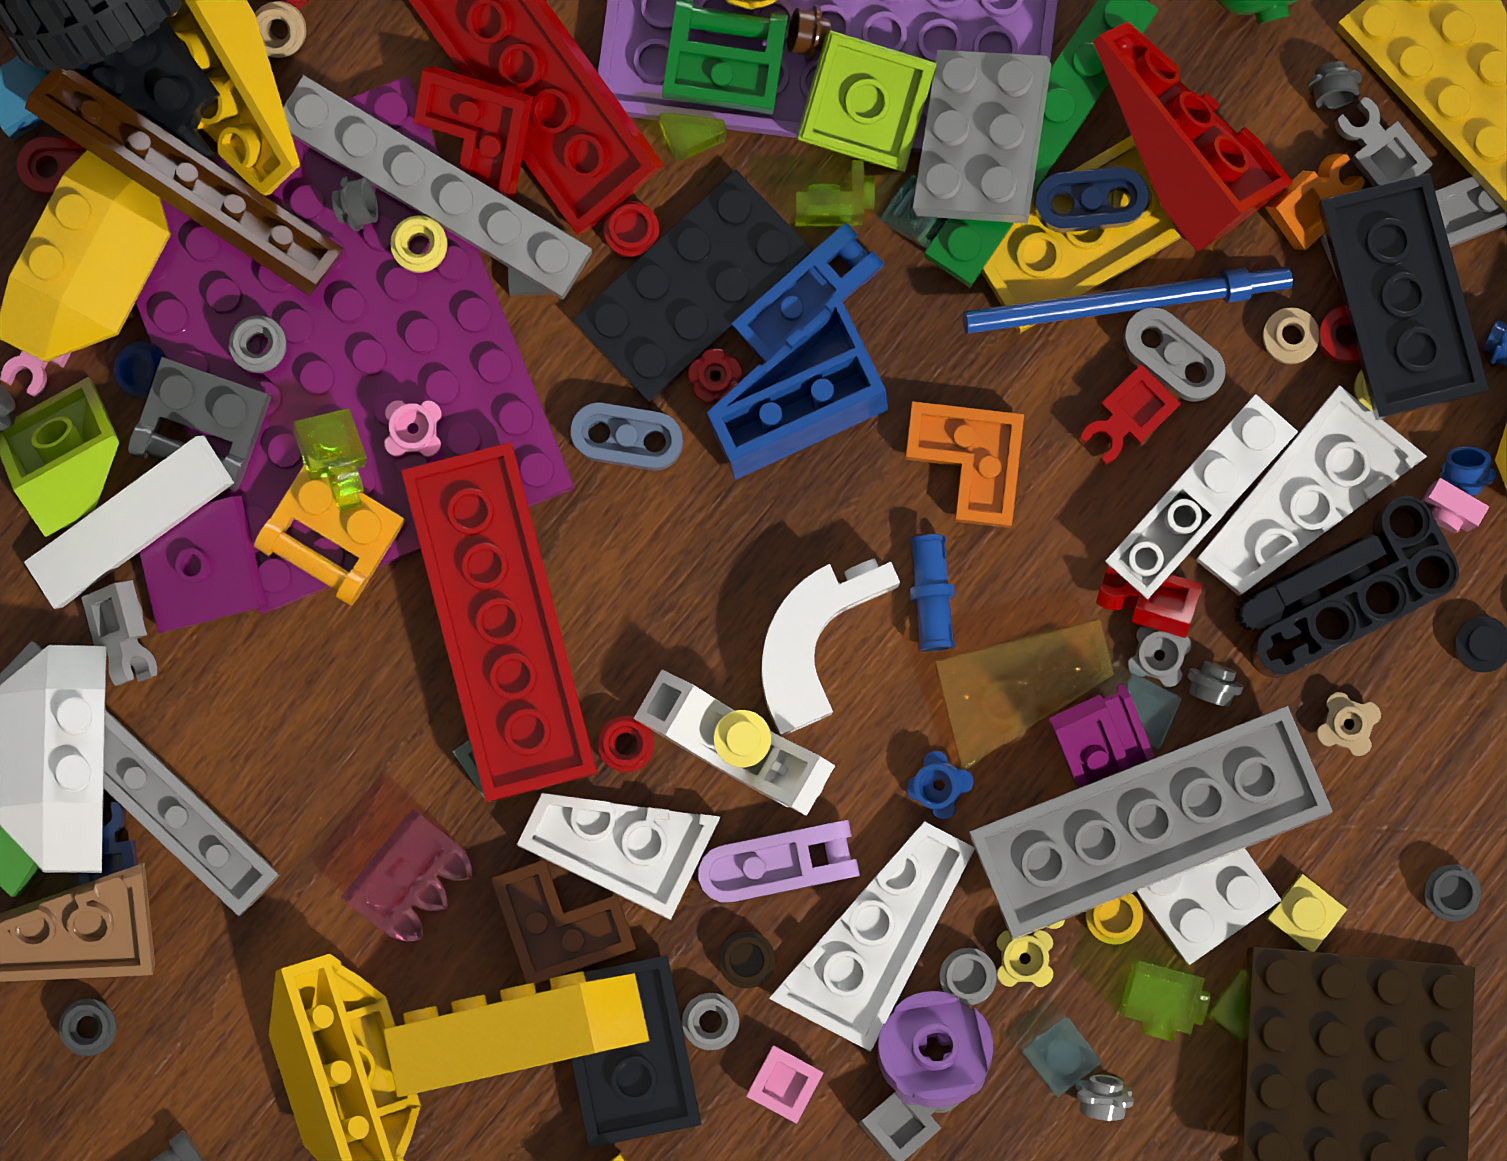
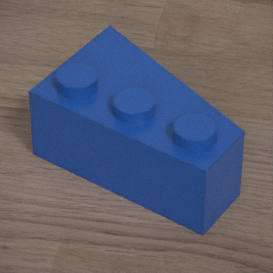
[707,293,888,480]

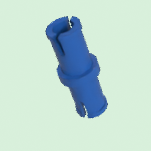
[909,534,955,652]

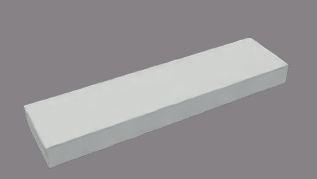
[24,436,234,609]

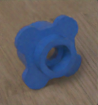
[907,751,974,819]

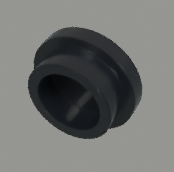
[1454,616,1507,673]

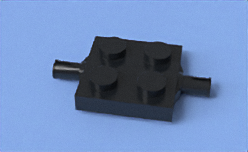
[81,19,220,161]

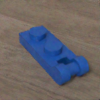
[731,223,885,364]

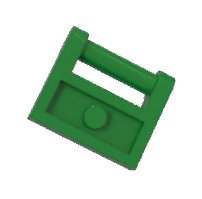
[662,0,788,115]

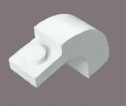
[761,559,900,737]
[633,670,835,816]

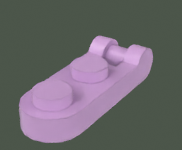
[698,820,860,902]

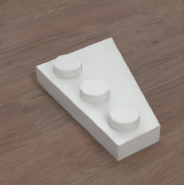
[517,793,720,920]

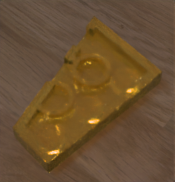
[934,618,1114,770]

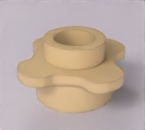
[1317,692,1381,756]

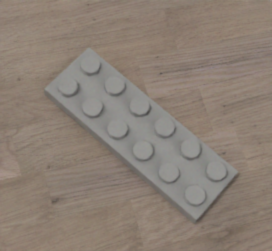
[969,706,1333,940]

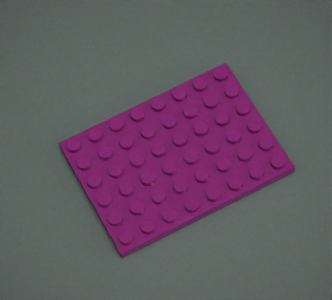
[136,76,575,615]

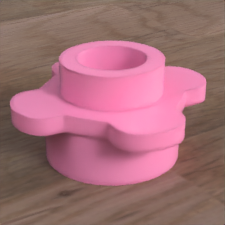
[385,400,442,457]

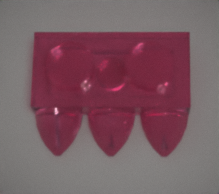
[341,808,472,941]

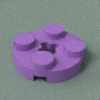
[877,991,993,1108]

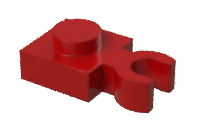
[1079,364,1181,466]
[1096,565,1203,638]

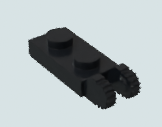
[1233,535,1387,631]

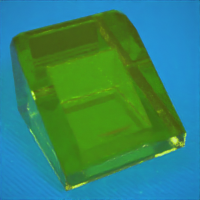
[659,113,727,162]

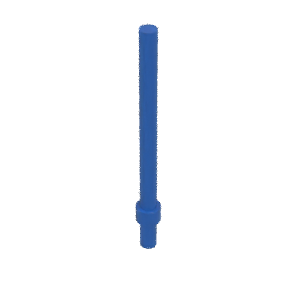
[962,266,1293,334]

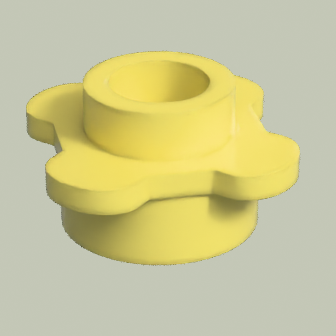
[997,930,1053,987]

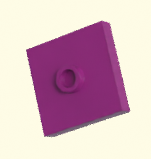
[139,496,267,633]

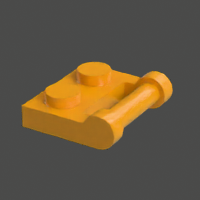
[254,459,406,606]

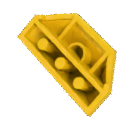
[0,150,171,363]
[269,954,421,1161]

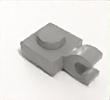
[81,580,157,686]

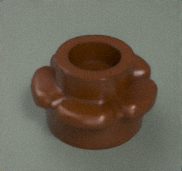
[787,5,831,61]

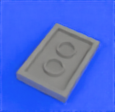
[913,50,1051,223]

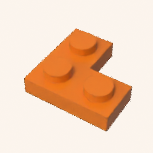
[905,401,1024,528]

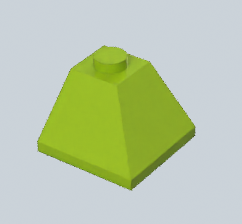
[0,377,119,537]

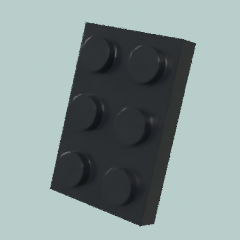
[571,955,702,1148]

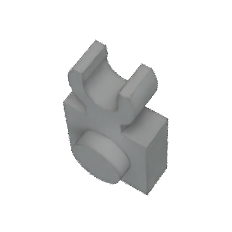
[1334,97,1433,187]
[858,1092,959,1161]

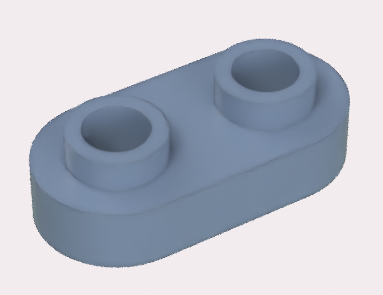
[571,403,683,471]

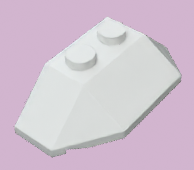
[0,645,106,873]

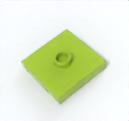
[795,30,937,172]

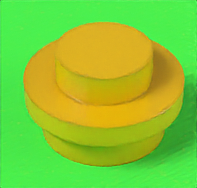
[1085,893,1143,944]

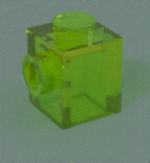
[1118,960,1210,1042]

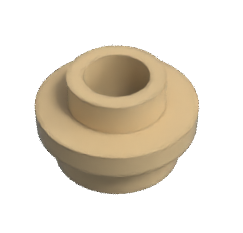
[255,1,307,58]
[1263,308,1319,364]

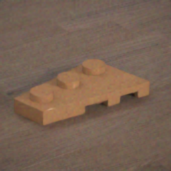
[0,862,155,982]

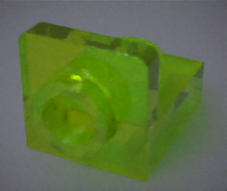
[795,160,875,226]

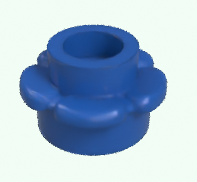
[1482,319,1507,367]
[1439,447,1496,496]

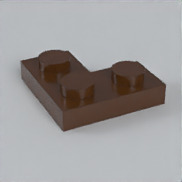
[491,860,636,984]

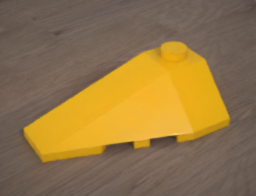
[165,0,300,196]

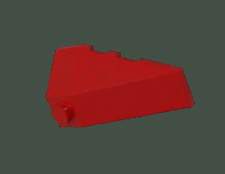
[1093,21,1293,252]

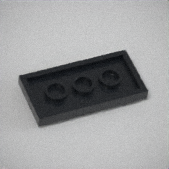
[572,170,812,404]
[1318,173,1489,420]

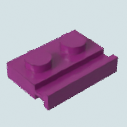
[1048,684,1155,789]

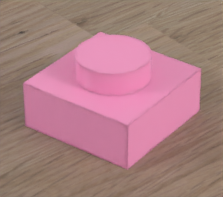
[1421,478,1489,533]
[746,1045,824,1124]

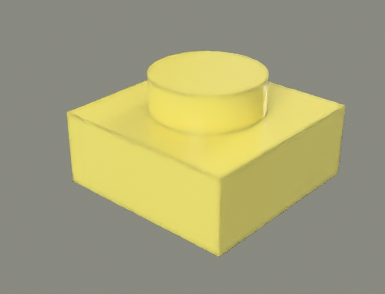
[1265,874,1348,952]

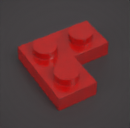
[413,65,533,202]

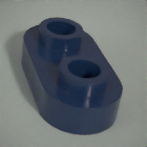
[1034,167,1149,233]

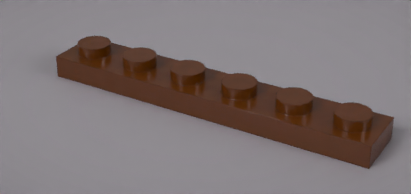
[25,68,344,297]

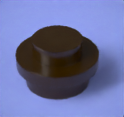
[719,931,776,989]

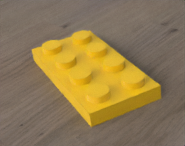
[981,135,1182,334]

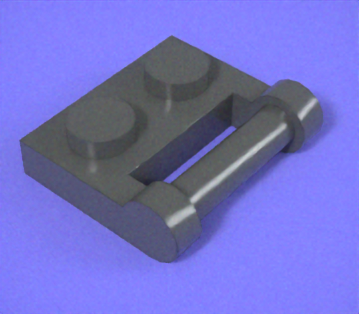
[128,357,272,491]

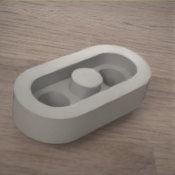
[1123,307,1225,402]

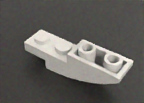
[1105,394,1298,599]

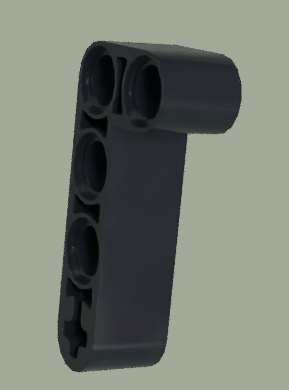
[1250,496,1459,678]

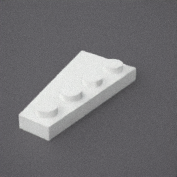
[1196,385,1427,596]
[769,822,975,1052]

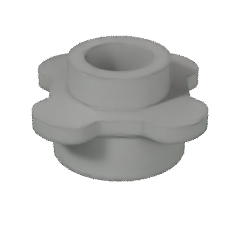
[1128,626,1191,687]
[1076,1074,1134,1121]

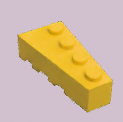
[383,971,650,1097]

